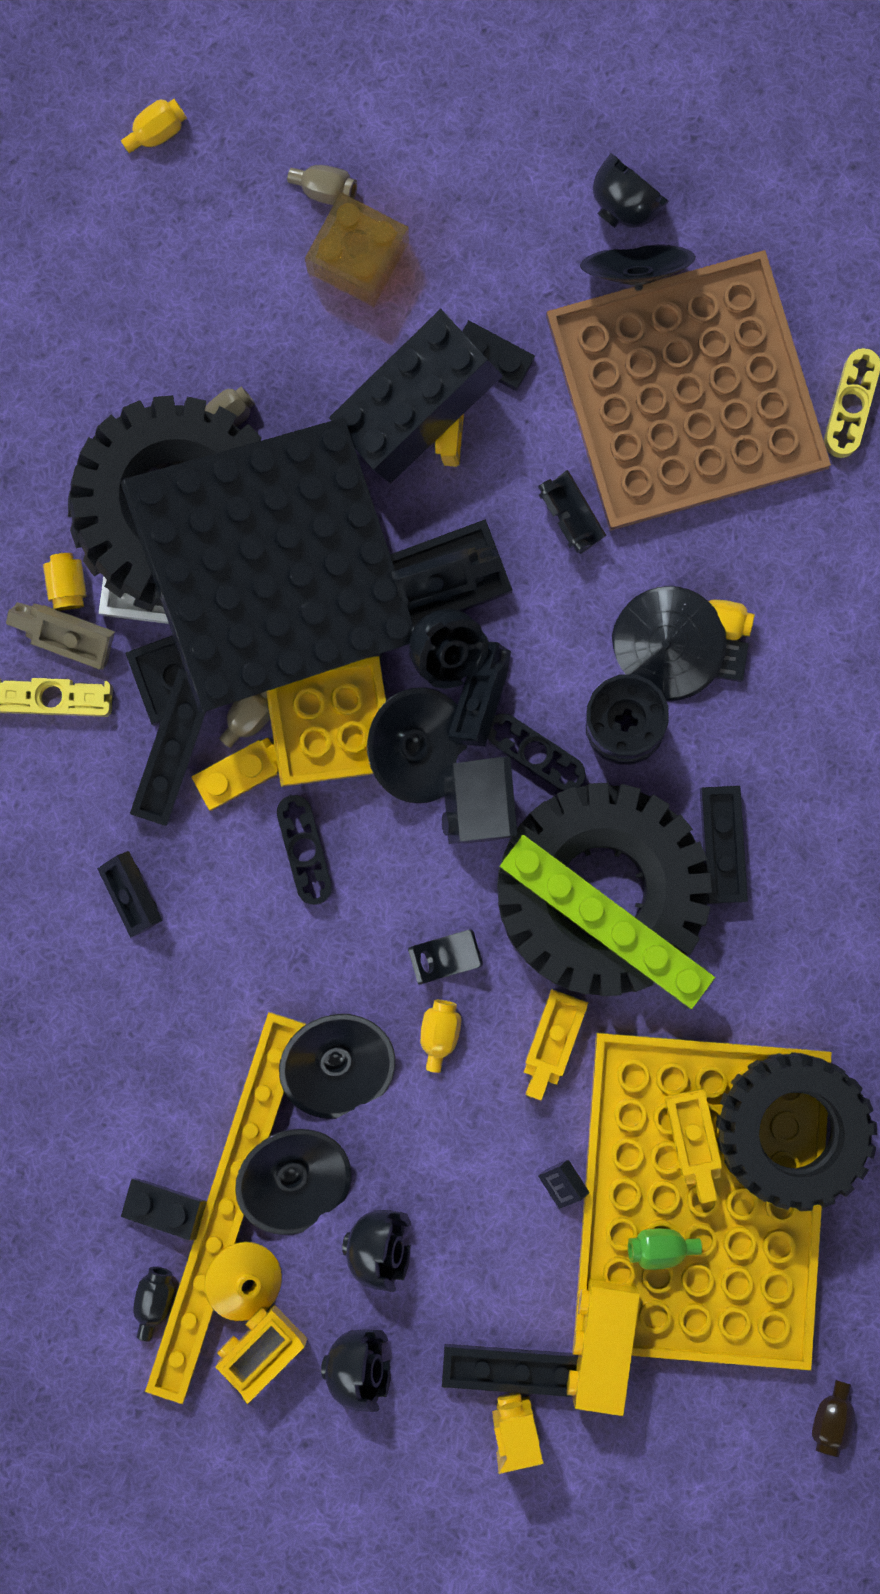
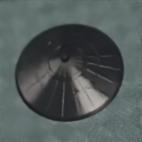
[580,244,696,291]
[612,586,727,701]
[367,687,467,804]
[279,1014,395,1119]
[235,1129,352,1235]

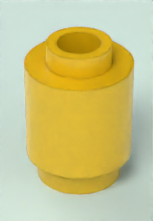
[43,553,87,611]

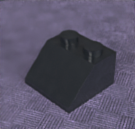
[438,756,517,844]

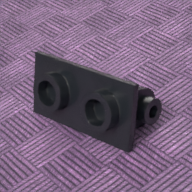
[538,470,607,554]

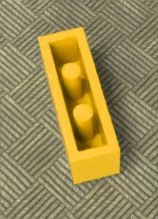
[567,1279,640,1416]

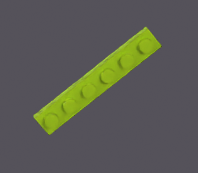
[499,835,715,1009]

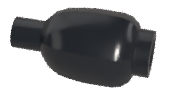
[133,1267,174,1342]

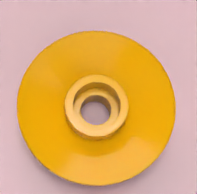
[205,1242,282,1321]

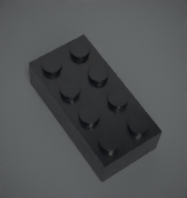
[329,309,503,484]

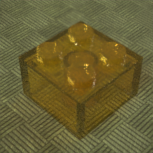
[305,192,409,307]

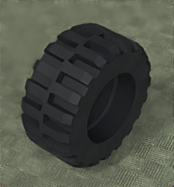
[716,1052,878,1211]

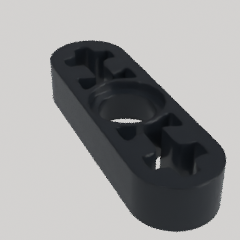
[487,714,585,791]
[277,795,332,905]

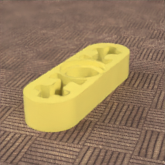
[824,348,880,458]

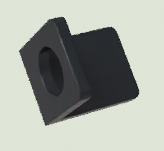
[408,929,483,985]

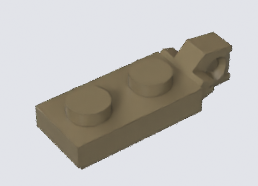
[6,602,115,670]

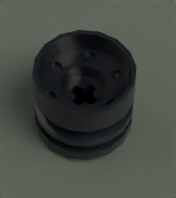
[586,674,669,765]

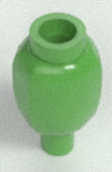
[628,1228,702,1270]

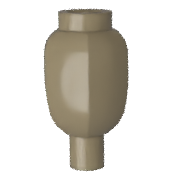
[287,165,357,205]
[205,386,256,427]
[219,692,270,748]

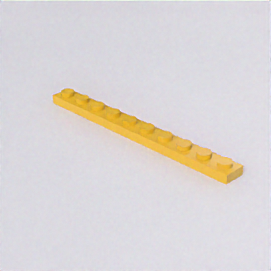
[145,1012,306,1404]

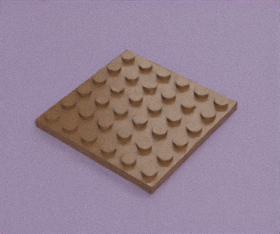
[546,250,831,531]

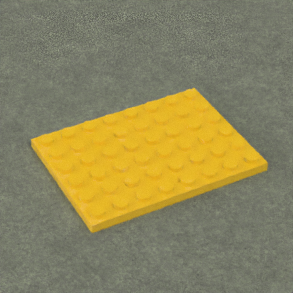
[574,1033,832,1370]

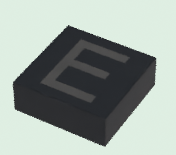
[715,640,748,682]
[538,1160,589,1209]

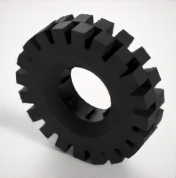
[68,395,262,615]
[497,783,712,996]

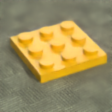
[266,656,386,787]

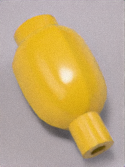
[121,98,187,153]
[709,600,755,640]
[420,999,462,1073]

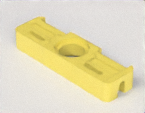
[0,678,113,717]

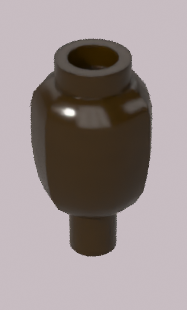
[812,1380,855,1458]

